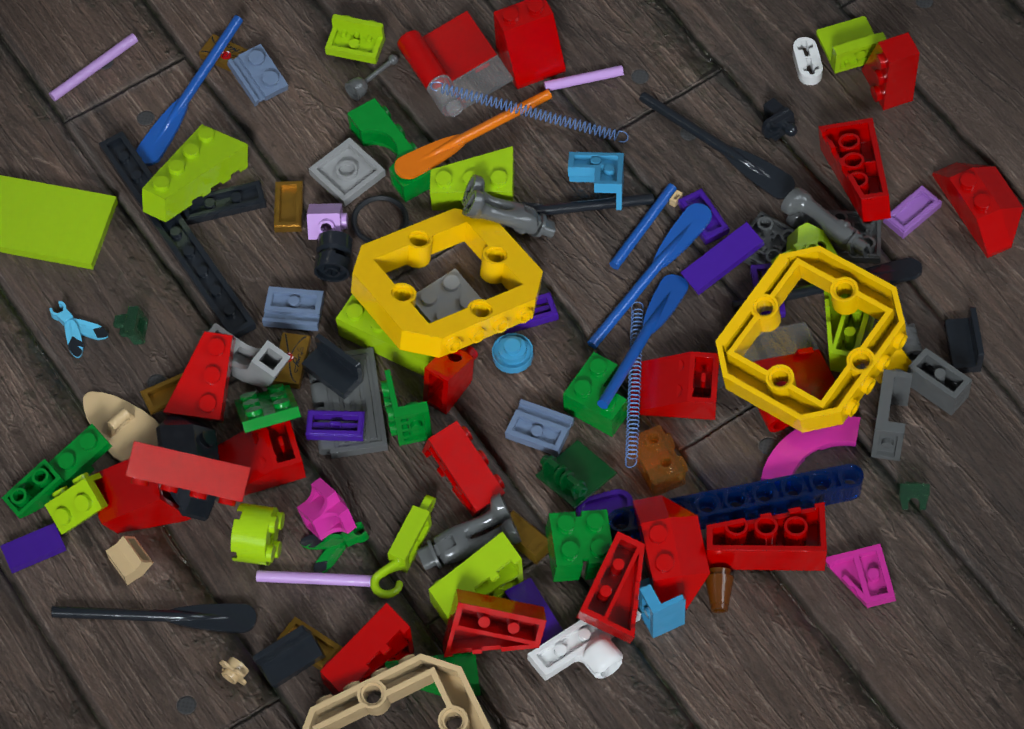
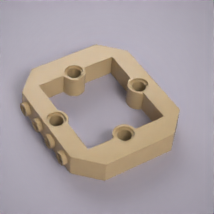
[302,654,491,729]

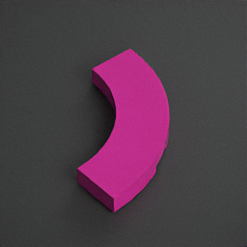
[761,416,861,487]

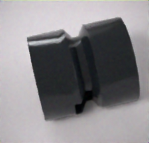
[314,230,353,282]

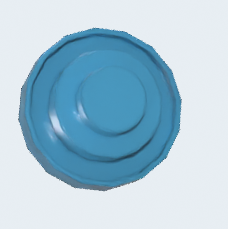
[492,333,534,374]

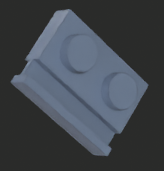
[227,44,288,106]
[262,286,325,331]
[505,399,574,457]

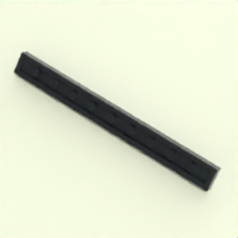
[99,131,257,338]

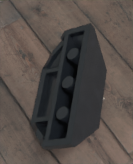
[156,414,220,521]

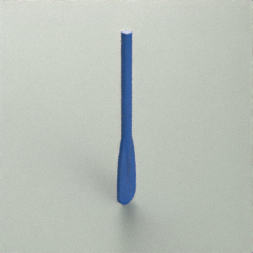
[136,15,243,166]
[587,203,712,349]
[597,274,689,409]

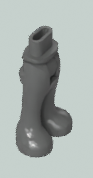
[462,174,555,238]
[781,188,871,259]
[417,493,522,570]

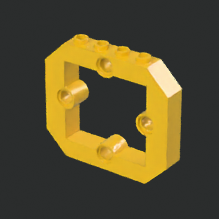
[351,208,543,358]
[715,246,908,433]

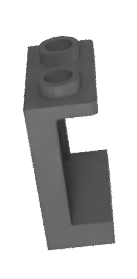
[871,369,913,461]

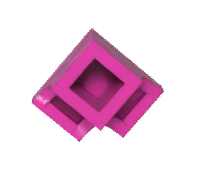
[297,478,357,541]

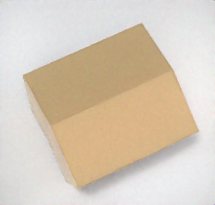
[106,536,154,585]

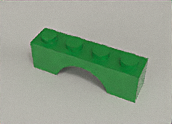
[347,98,431,202]

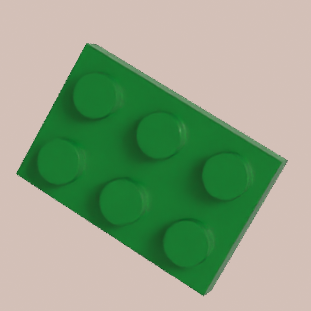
[234,384,301,433]

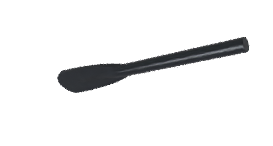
[639,92,795,199]
[501,193,654,228]
[732,258,922,312]
[51,604,257,633]

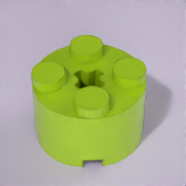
[231,503,285,566]

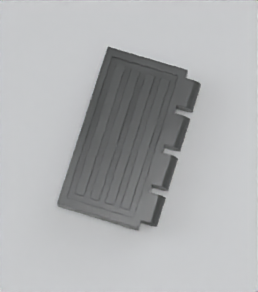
[309,347,388,459]

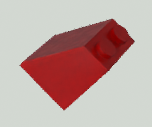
[493,0,566,89]
[95,458,192,534]

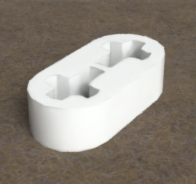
[793,37,823,85]

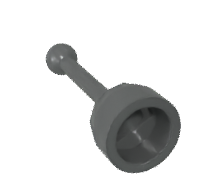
[345,54,399,101]

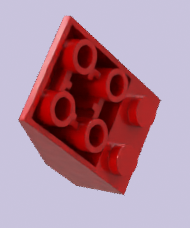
[629,352,719,420]
[218,420,306,495]

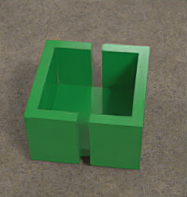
[545,509,612,582]

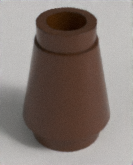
[705,567,734,613]

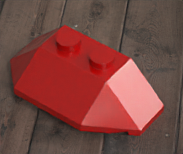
[932,162,1023,258]
[633,495,710,611]

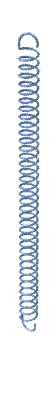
[430,81,628,143]
[625,302,644,468]

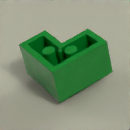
[563,352,627,437]

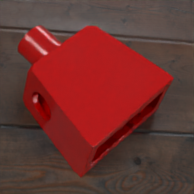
[423,345,478,414]

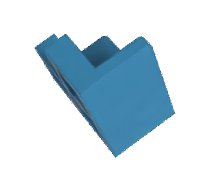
[568,152,624,210]
[638,577,686,638]

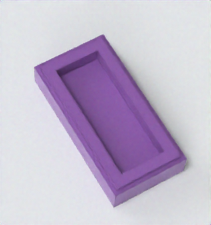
[883,185,942,239]

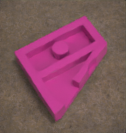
[826,544,896,608]

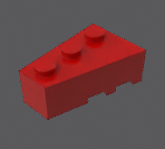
[862,32,920,111]
[163,331,236,423]
[422,421,505,517]
[576,531,645,644]
[442,589,547,657]
[320,603,414,696]

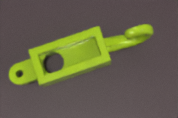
[370,495,436,599]

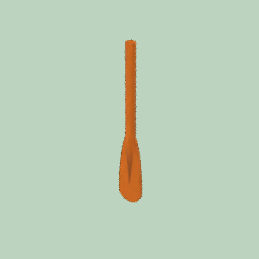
[394,89,552,180]

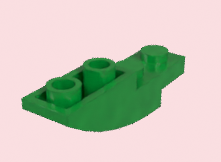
[2,424,112,519]

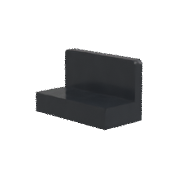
[944,307,984,373]
[301,334,363,400]
[252,625,326,689]

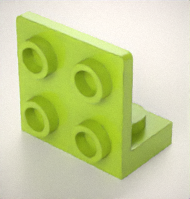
[816,16,886,74]

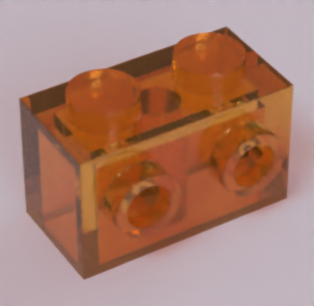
[629,425,688,497]

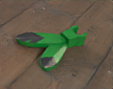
[300,522,369,573]

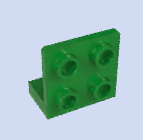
[380,369,432,446]

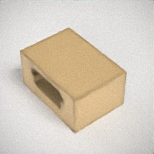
[669,190,683,207]

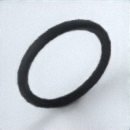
[351,195,409,243]

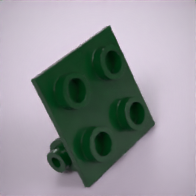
[535,440,617,509]

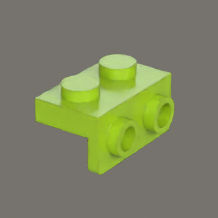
[325,14,385,64]
[45,472,108,535]

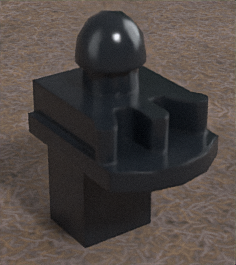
[762,98,798,141]

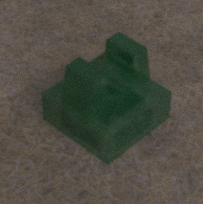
[113,306,148,345]
[898,482,930,510]

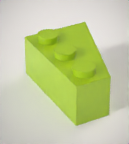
[824,291,875,372]
[428,531,524,625]

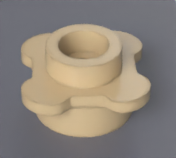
[219,657,249,685]

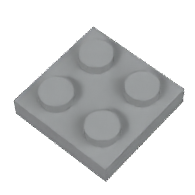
[309,137,386,207]
[415,268,481,323]

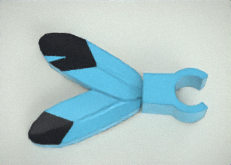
[49,301,108,358]

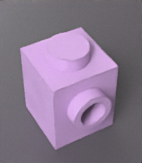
[307,203,348,240]

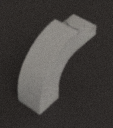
[208,323,291,387]

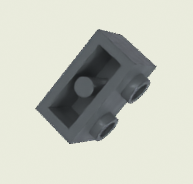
[907,348,972,416]

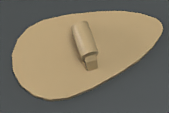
[83,391,159,462]

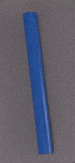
[609,183,677,270]

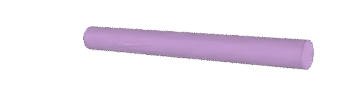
[49,33,138,101]
[256,570,372,587]

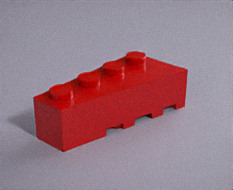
[818,118,891,222]
[126,441,250,506]
[706,502,827,571]

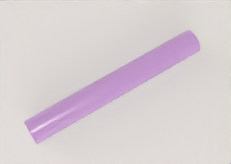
[544,65,624,91]

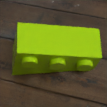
[430,146,514,211]

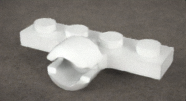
[527,610,641,681]

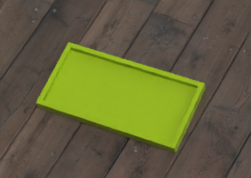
[0,175,118,270]

